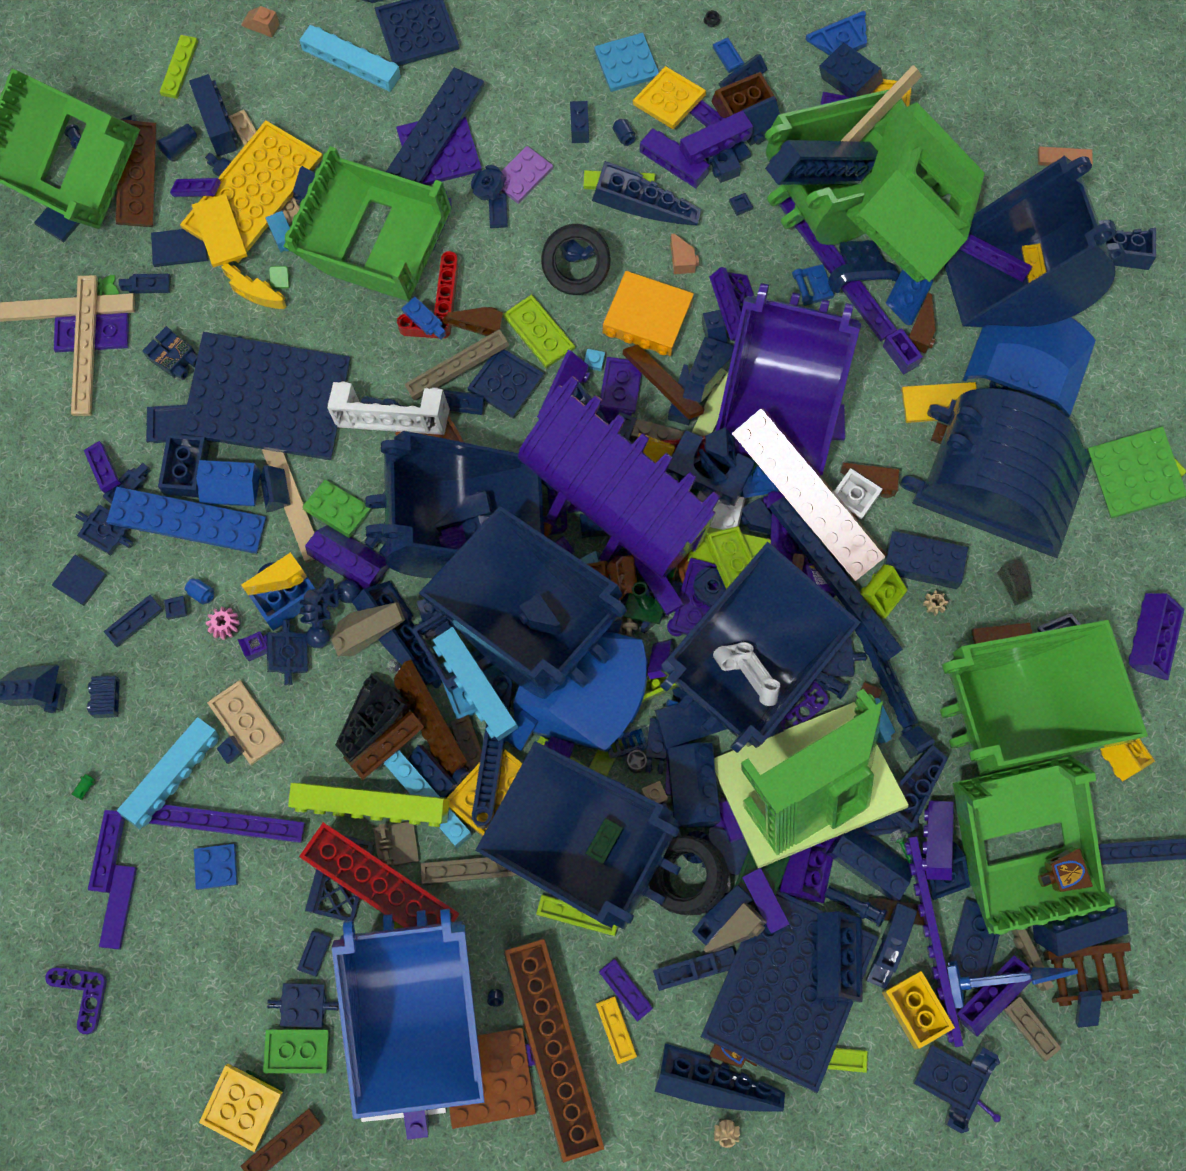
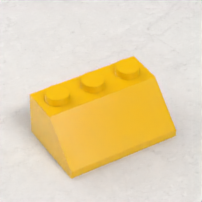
[1100,739,1155,781]
[882,971,955,1049]

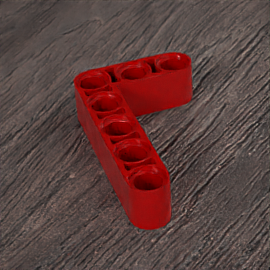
[397,251,459,339]

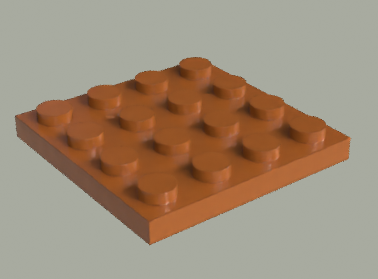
[449,1028,536,1129]

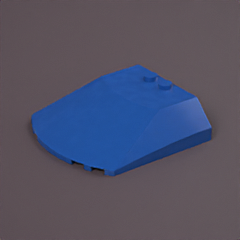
[962,317,1096,418]
[514,631,648,752]

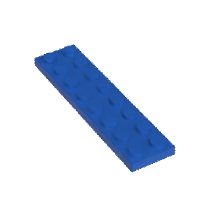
[106,487,266,554]

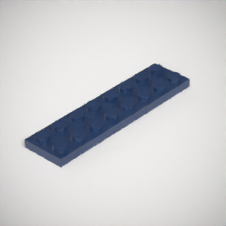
[386,67,485,184]

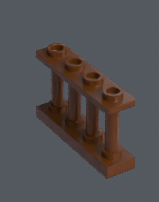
[1043,942,1139,1006]

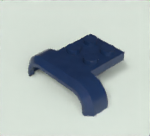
[828,240,900,293]
[913,1045,1000,1133]

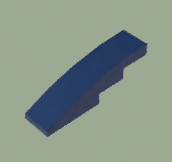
[653,947,735,991]

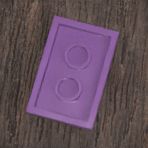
[501,146,553,204]

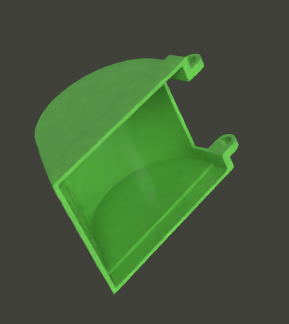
[765,89,938,245]
[940,620,1148,776]

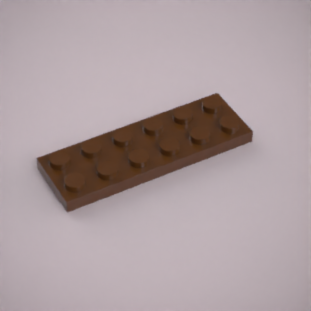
[116,119,156,228]
[393,660,467,777]

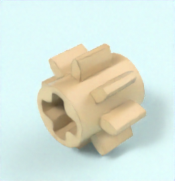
[923,591,948,616]
[714,1120,740,1148]

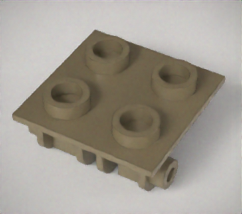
[374,822,419,866]

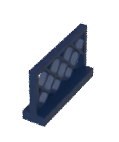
[305,835,374,921]

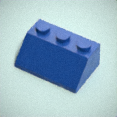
[196,460,261,506]
[249,577,315,631]

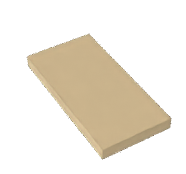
[207,680,284,765]

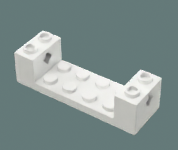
[327,382,450,435]

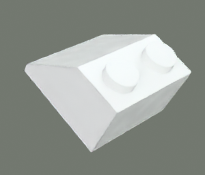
[834,468,882,519]

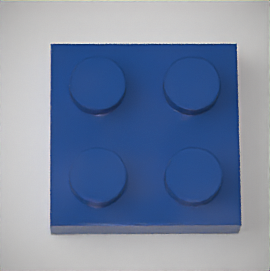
[194,844,238,890]

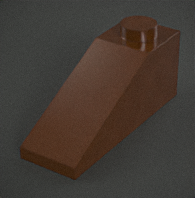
[909,293,936,354]
[442,307,503,336]
[840,462,899,498]

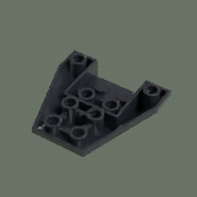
[335,673,412,762]

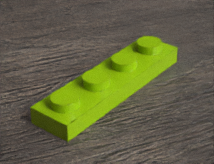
[160,35,198,99]

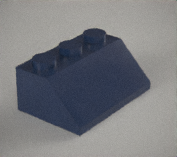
[0,665,59,706]

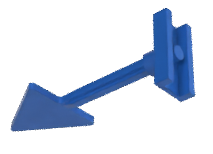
[947,961,1078,1008]

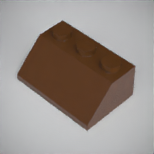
[711,72,777,118]

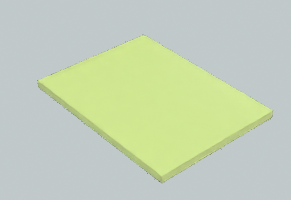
[714,702,908,868]

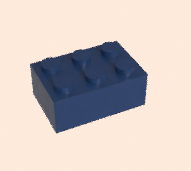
[819,42,883,98]
[158,434,210,498]

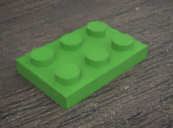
[302,480,371,538]
[263,1030,330,1073]

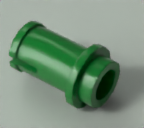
[71,774,95,800]

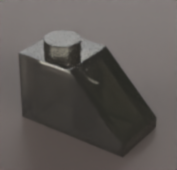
[997,559,1033,606]

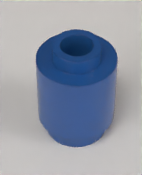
[185,578,214,605]

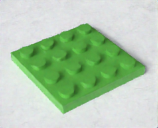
[1088,427,1186,518]

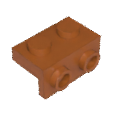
[607,555,637,600]

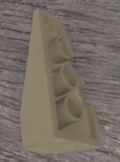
[331,603,405,657]

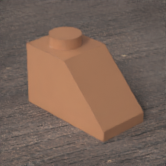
[241,6,280,37]
[670,234,699,274]

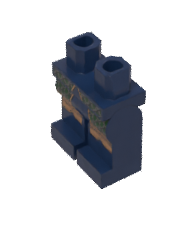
[142,326,198,380]

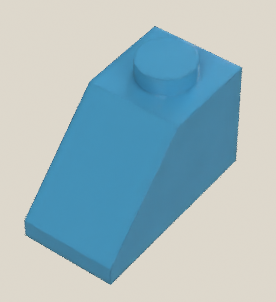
[265,211,290,253]

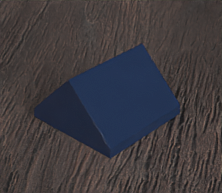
[260,465,291,513]

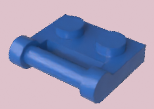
[792,264,834,306]

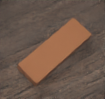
[1038,146,1093,167]

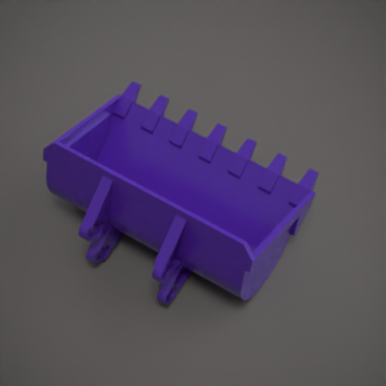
[518,376,720,579]

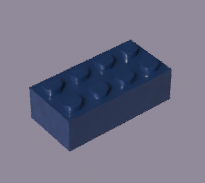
[189,74,238,157]
[883,531,968,590]

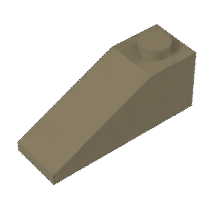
[703,903,767,953]

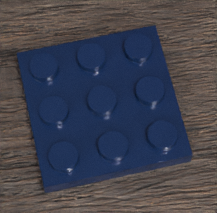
[467,349,544,419]

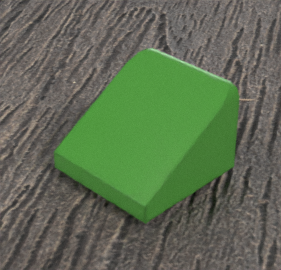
[269,266,290,289]

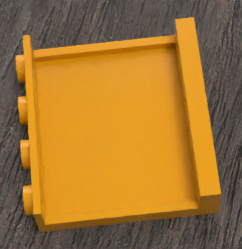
[602,271,694,356]

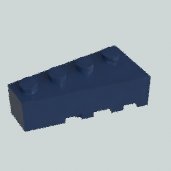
[1106,228,1156,270]
[683,337,734,403]
[888,745,948,834]
[1033,904,1129,957]

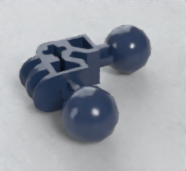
[300,578,361,649]

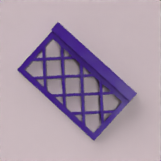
[709,267,754,341]

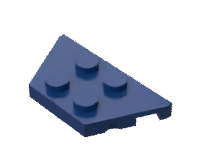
[806,11,867,56]

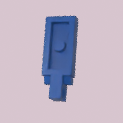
[401,297,446,340]

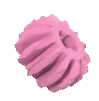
[206,606,240,640]

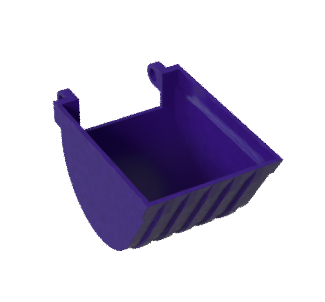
[716,283,862,475]

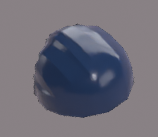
[560,239,595,262]

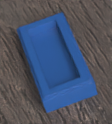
[713,37,744,73]
[505,710,539,751]

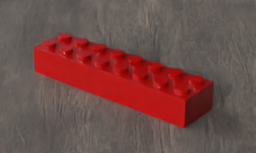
[299,822,460,928]

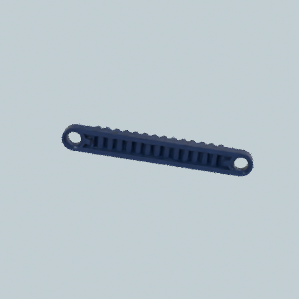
[472,675,513,829]

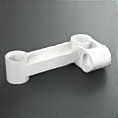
[713,642,780,706]

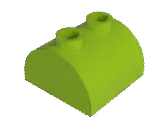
[860,564,908,619]

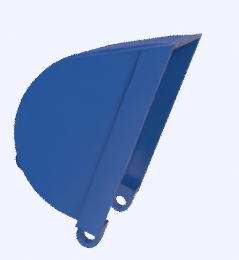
[332,909,484,1119]

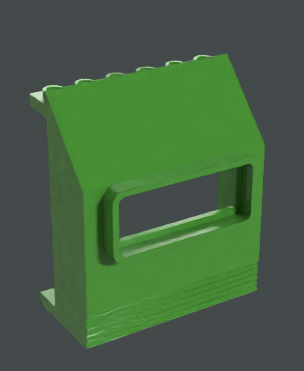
[0,68,140,229]
[846,102,985,282]
[283,146,452,302]
[741,689,883,855]
[953,756,1115,935]

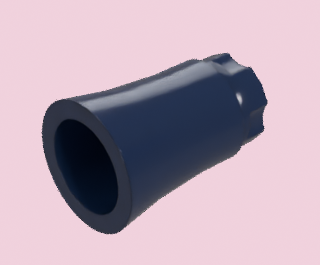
[156,124,197,161]

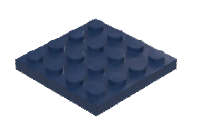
[375,0,459,66]

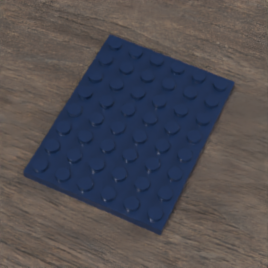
[181,332,350,460]
[700,890,879,1093]

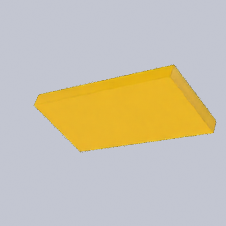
[192,194,248,268]
[901,382,977,423]

